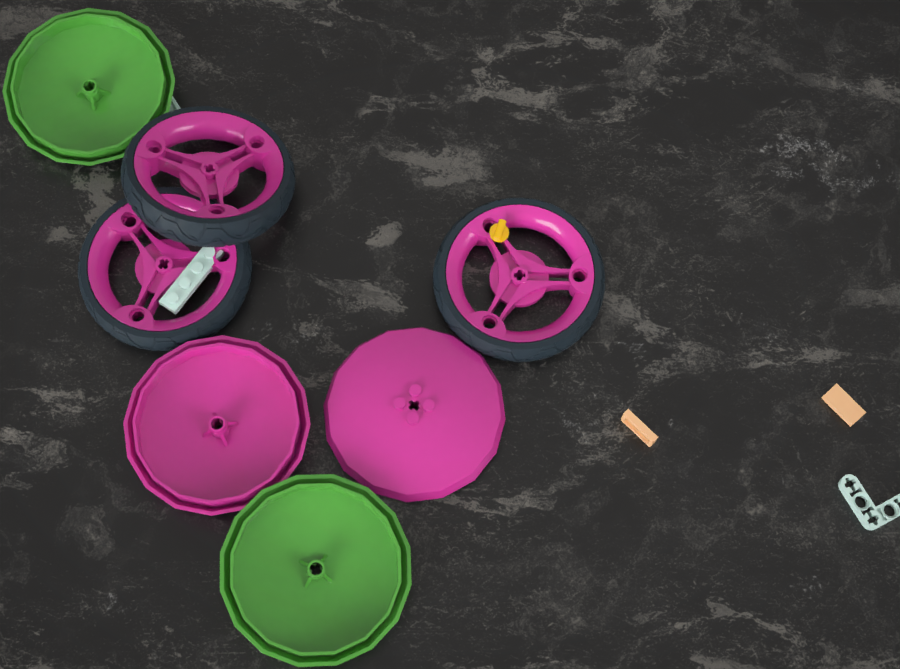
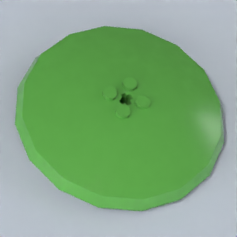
[2,8,175,166]
[220,474,412,667]

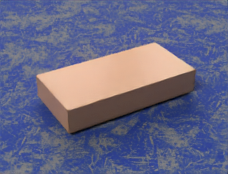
[822,383,866,427]
[621,409,658,447]

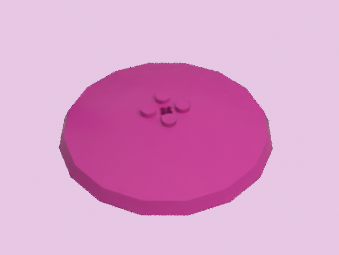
[323,327,506,502]
[123,335,311,516]

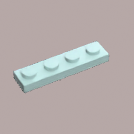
[159,247,224,315]

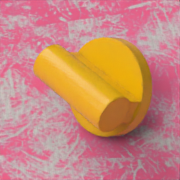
[489,219,509,242]

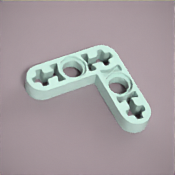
[838,474,900,531]

